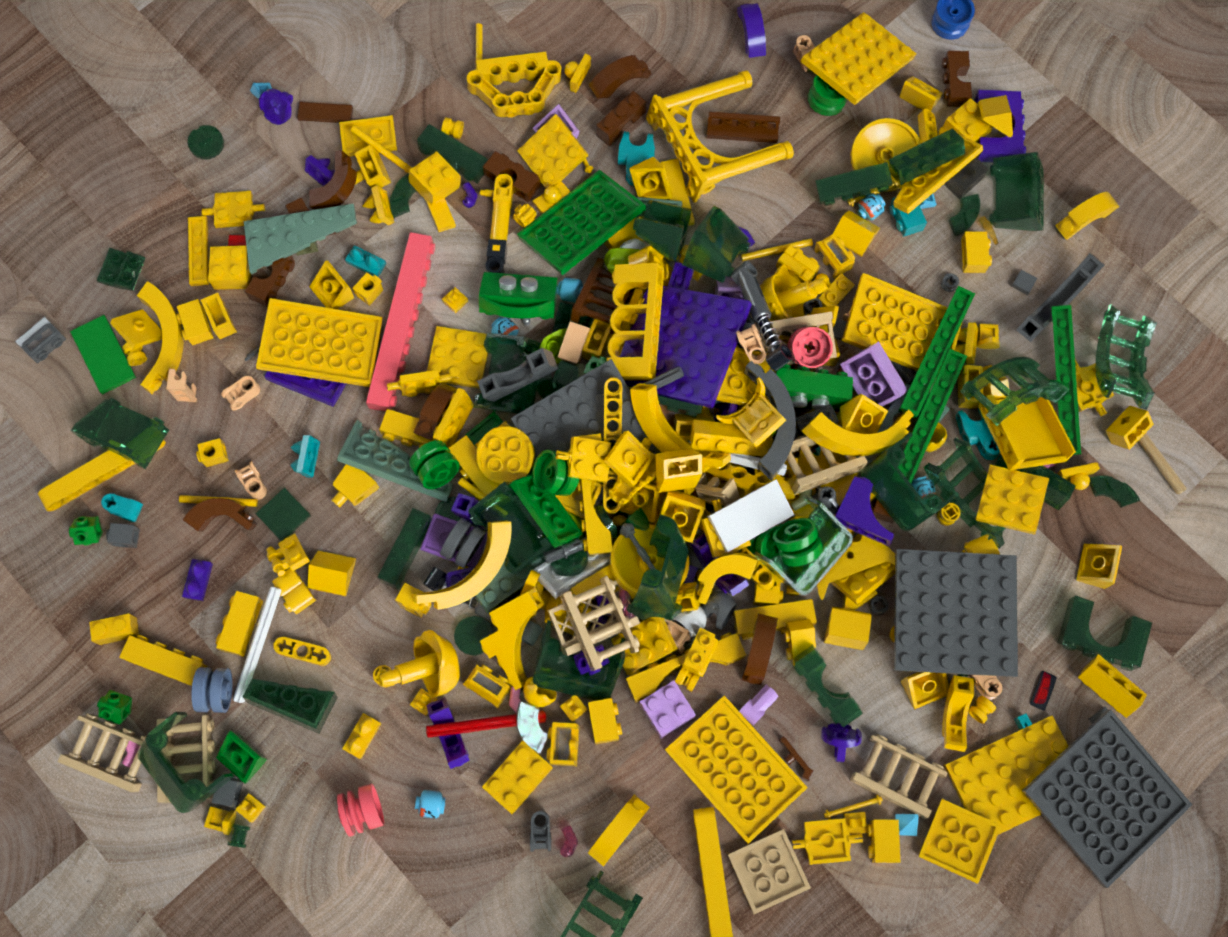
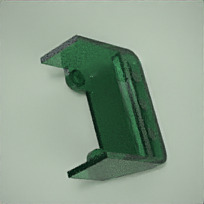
[861,432,959,531]
[754,494,853,595]
[533,620,625,701]
[137,711,234,813]

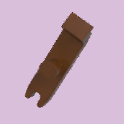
[779,736,814,782]

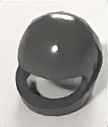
[702,590,737,630]

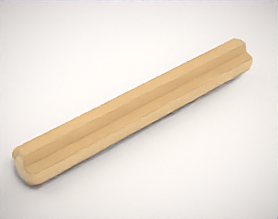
[1138,433,1187,494]

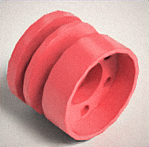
[787,327,833,368]
[337,783,385,837]

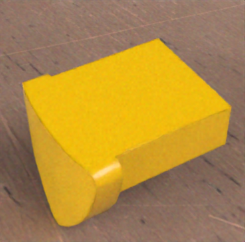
[977,324,1000,349]
[204,806,237,835]

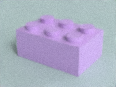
[840,341,908,406]

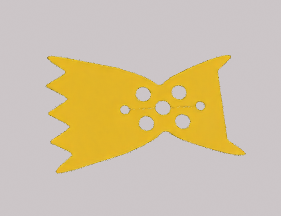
[784,450,895,600]

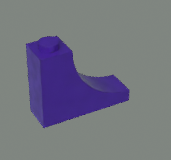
[835,476,894,547]

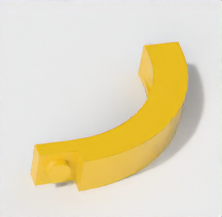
[137,281,184,394]
[630,383,731,473]
[802,410,914,456]
[413,520,511,610]

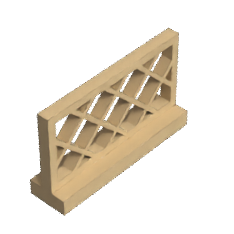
[755,312,837,365]
[547,580,640,656]

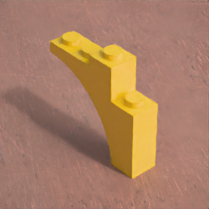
[480,587,545,691]

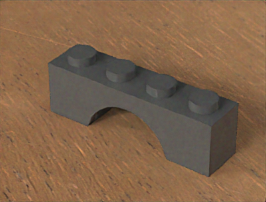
[477,348,558,402]

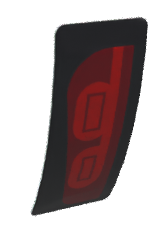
[1030,671,1057,711]

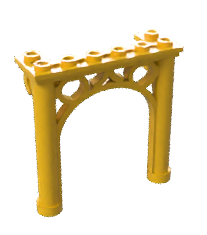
[646,70,794,203]

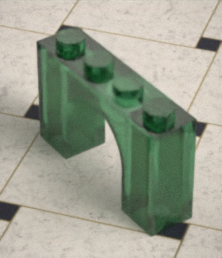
[1057,595,1153,671]

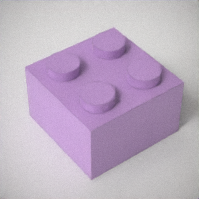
[639,681,696,739]

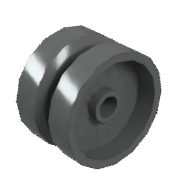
[440,518,486,569]

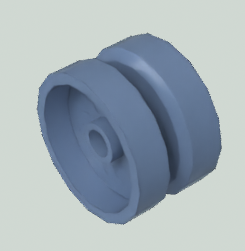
[192,667,233,713]

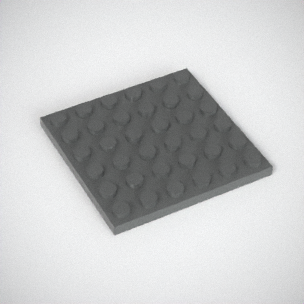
[511,359,662,512]
[894,549,1018,677]
[1022,709,1192,888]

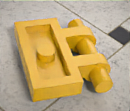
[266,534,310,576]

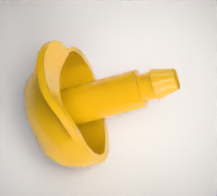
[760,264,830,321]
[378,630,460,697]

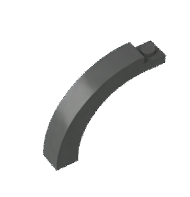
[1016,253,1105,342]
[744,361,796,481]

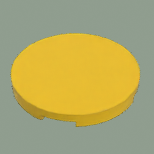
[476,426,535,485]

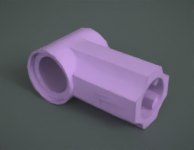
[739,685,779,726]

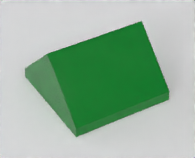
[216,731,268,784]

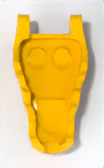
[609,437,670,505]

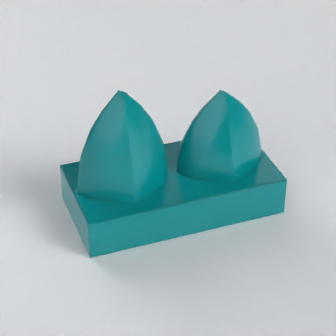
[345,245,387,277]
[290,435,320,478]

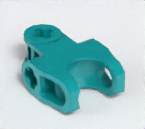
[618,131,655,186]
[955,408,1000,460]

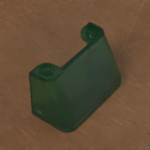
[989,152,1044,231]
[633,200,692,262]
[682,205,751,283]
[474,333,541,415]
[70,398,169,470]
[468,481,554,574]
[632,514,689,614]

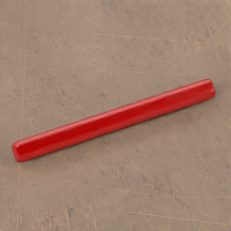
[426,711,546,738]

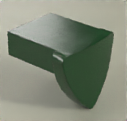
[617,507,649,532]

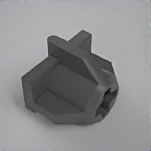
[811,486,839,518]

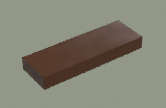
[297,102,353,123]

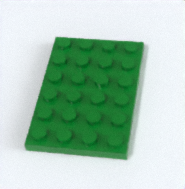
[517,170,646,276]

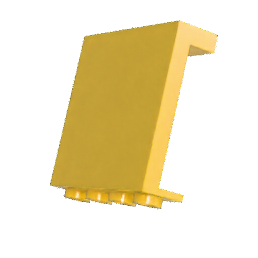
[978,388,1076,471]

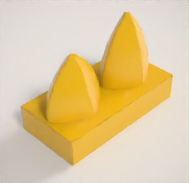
[362,185,395,225]
[955,322,979,364]
[342,713,382,759]

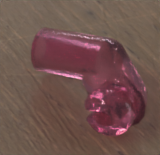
[619,590,637,618]
[560,825,578,857]

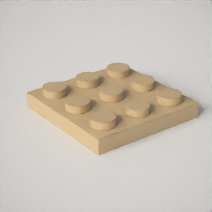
[727,829,811,914]

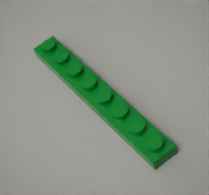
[899,286,975,418]
[1052,305,1081,455]
[891,349,967,488]

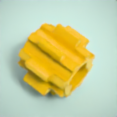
[513,203,537,228]

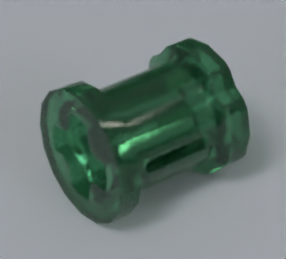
[227,824,251,848]

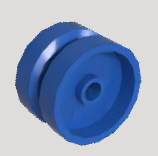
[931,0,975,40]

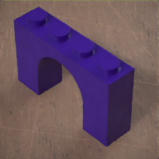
[974,90,1026,164]

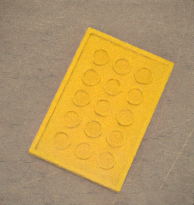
[801,12,917,105]
[841,273,963,378]
[256,298,383,387]
[665,695,808,844]
[944,715,1068,835]

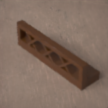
[707,112,780,143]

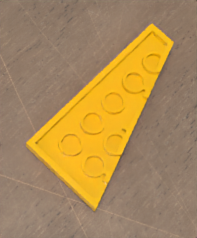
[894,127,983,214]

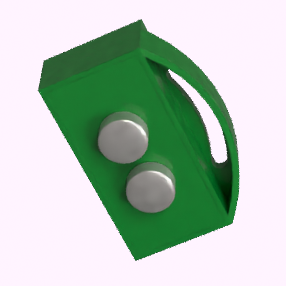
[479,272,558,325]
[775,364,853,412]

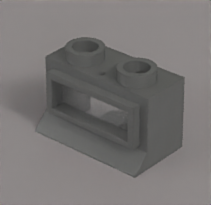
[15,317,66,364]

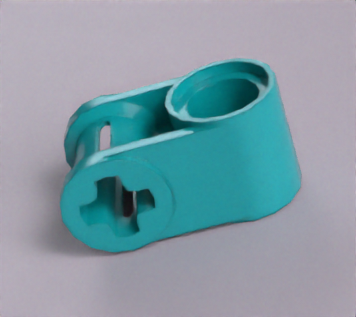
[101,493,143,523]

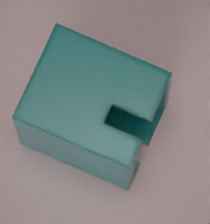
[1014,713,1032,730]

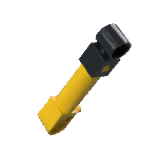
[480,174,514,273]

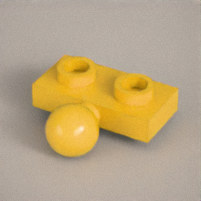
[815,273,855,307]

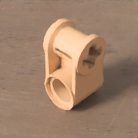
[793,35,815,72]
[736,324,766,364]
[221,376,260,411]
[235,461,267,500]
[967,675,1002,700]

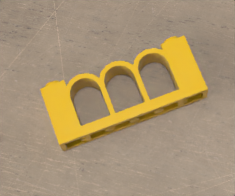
[606,263,664,381]

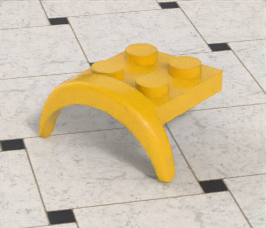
[716,377,786,447]

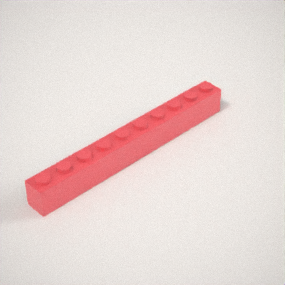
[366,232,436,412]

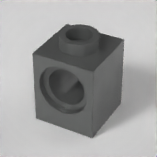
[106,523,140,548]
[212,775,243,808]

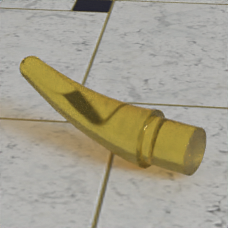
[978,216,998,245]

